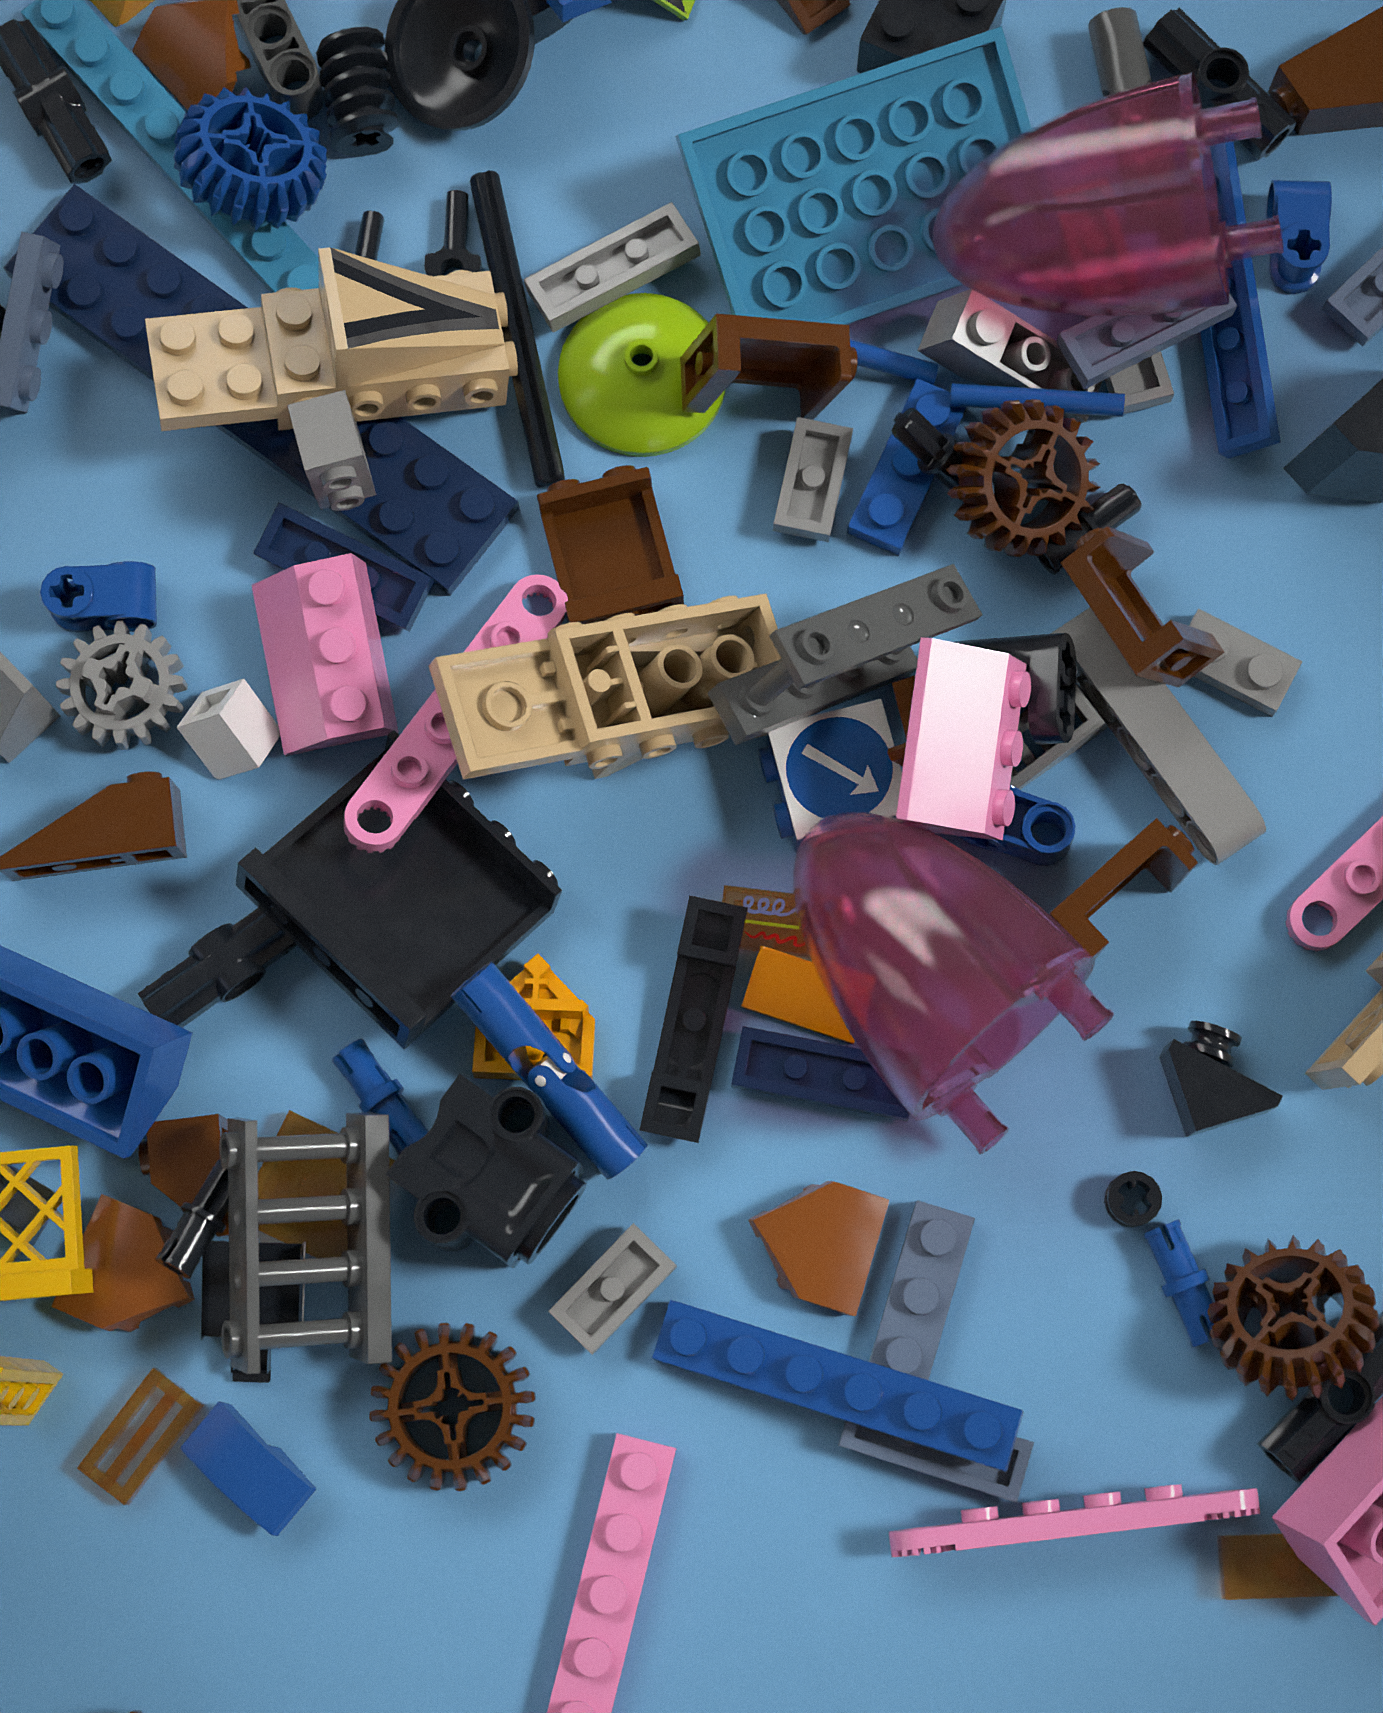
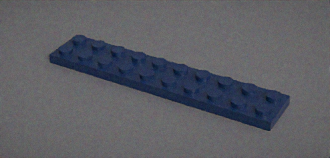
[3,184,520,596]

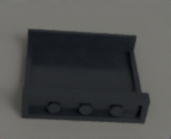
[236,730,562,1050]

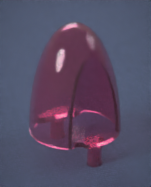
[933,72,1284,316]
[793,812,1114,1155]

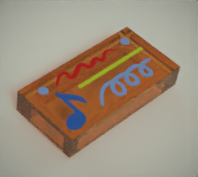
[722,885,841,961]

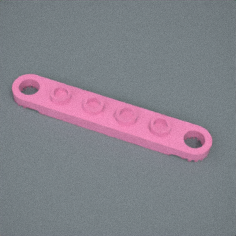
[344,575,568,853]
[1285,816,1383,952]
[888,1484,1260,1557]

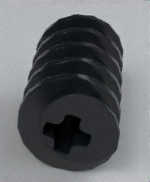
[316,27,399,156]

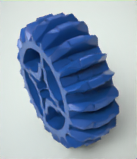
[173,86,327,230]

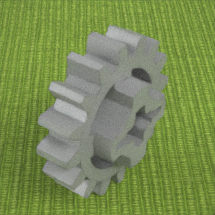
[56,621,188,750]

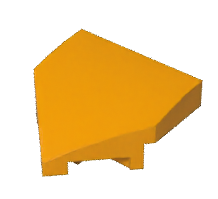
[472,953,595,1080]

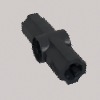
[1143,7,1296,160]
[0,19,112,183]
[137,908,297,1028]
[1257,1312,1383,1483]

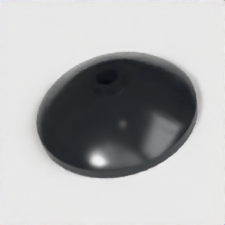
[384,0,535,131]

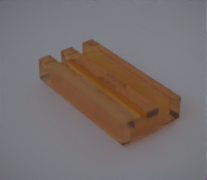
[77,1368,205,1505]

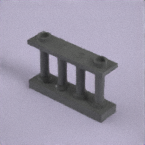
[707,564,982,745]
[219,1112,392,1374]

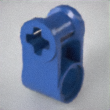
[1266,180,1332,294]
[40,561,157,632]
[958,785,1076,866]

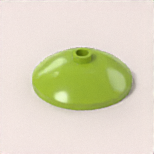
[558,293,726,457]

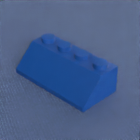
[0,945,193,1159]

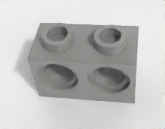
[287,390,376,511]

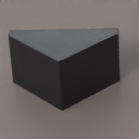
[1159,1039,1283,1137]

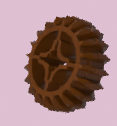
[946,399,1101,557]
[1208,1235,1379,1402]
[369,1323,536,1491]

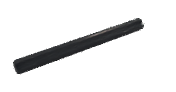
[470,170,565,489]

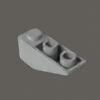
[917,288,1102,423]

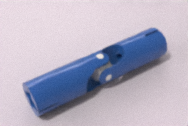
[451,961,648,1180]

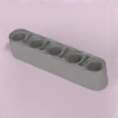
[1050,607,1266,865]

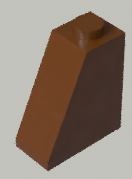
[1268,6,1383,136]

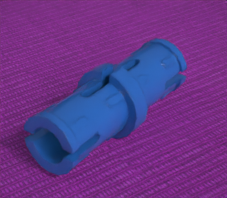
[331,1038,429,1155]
[1143,1219,1214,1348]

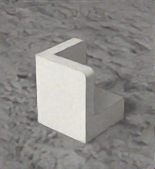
[177,679,280,779]

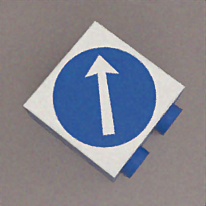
[758,699,908,853]

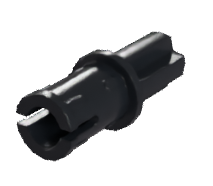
[891,408,963,501]
[1036,483,1142,575]
[155,1159,229,1279]

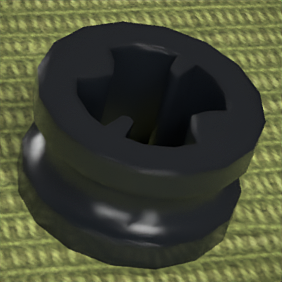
[1183,1020,1242,1068]
[1104,1171,1162,1228]

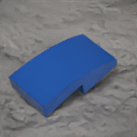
[180,1401,317,1536]

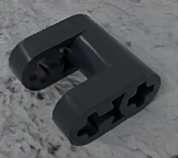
[954,633,1077,745]

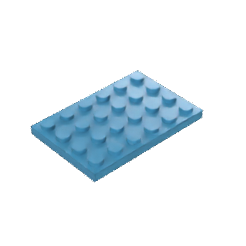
[675,26,1067,325]

